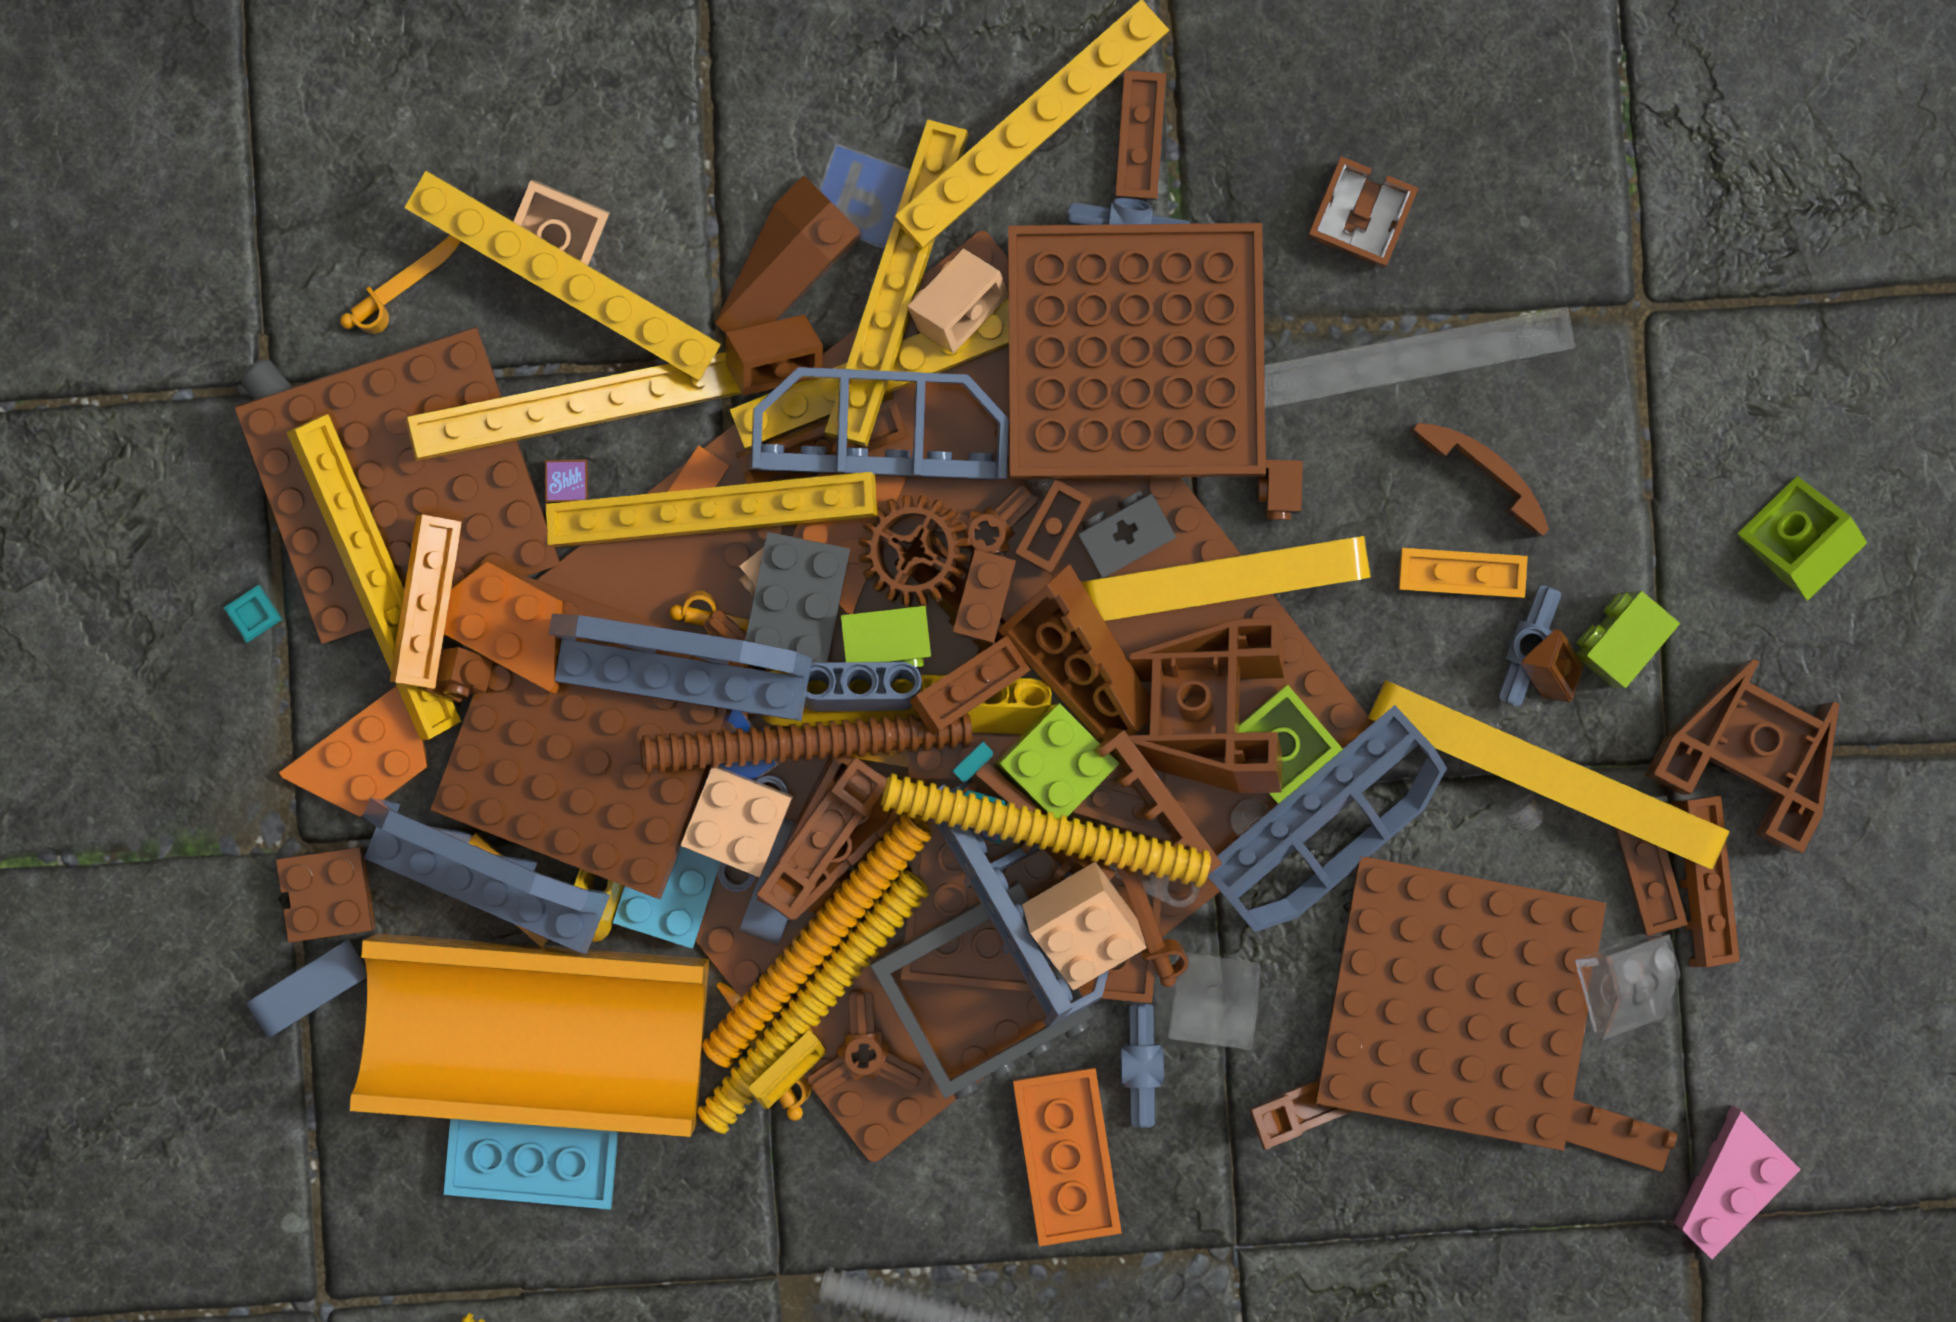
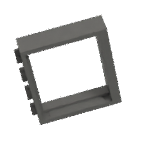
[871,880,1093,1100]

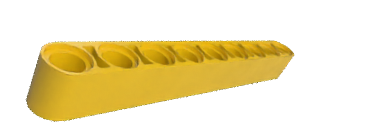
[1368,680,1730,870]

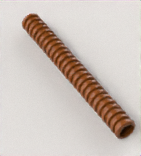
[640,713,972,774]

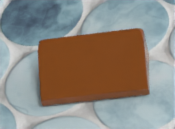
[1521,629,1584,703]

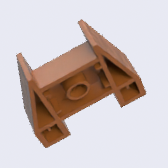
[1129,618,1285,793]
[1644,659,1840,854]

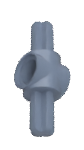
[1067,197,1190,225]
[1498,585,1561,707]
[1120,1003,1164,1128]

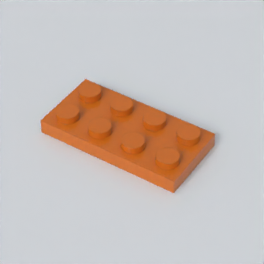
[1013,1066,1122,1247]

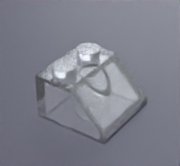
[1575,934,1680,1041]
[1166,952,1260,1050]

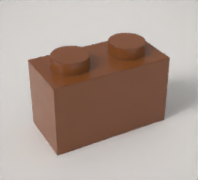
[726,314,823,396]
[1015,479,1093,575]
[952,549,1016,645]

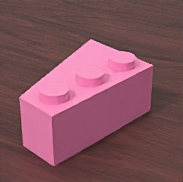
[1674,1105,1801,1259]

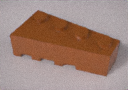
[998,564,1151,743]

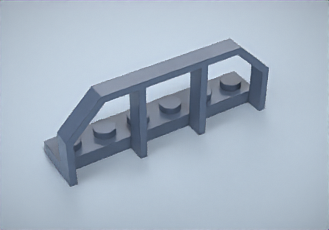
[748,367,1009,480]
[548,614,812,721]
[1207,705,1447,932]
[933,778,1109,1028]
[362,797,610,954]

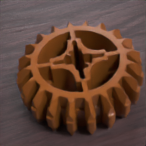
[858,493,972,607]

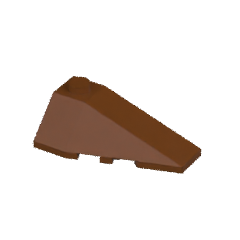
[715,175,863,334]
[757,754,899,920]

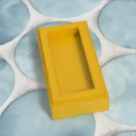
[748,1030,826,1110]

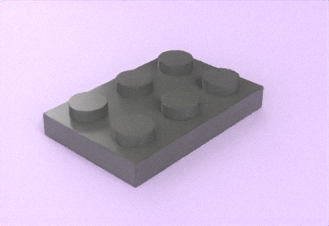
[745,532,850,664]

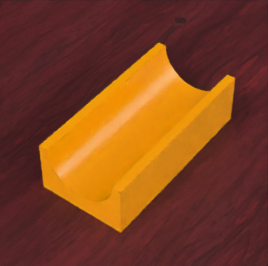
[350,933,710,1137]

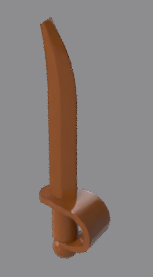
[1113,863,1189,988]

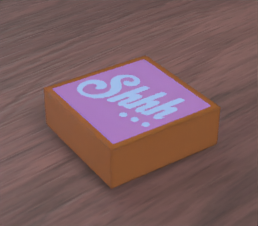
[545,460,589,502]

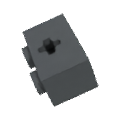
[1078,491,1177,578]

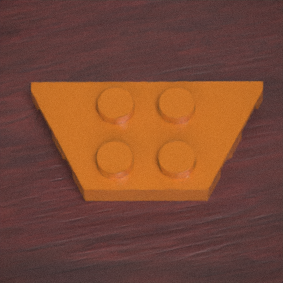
[793,473,907,614]
[444,562,563,694]
[279,686,429,817]

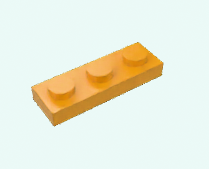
[1398,548,1528,598]

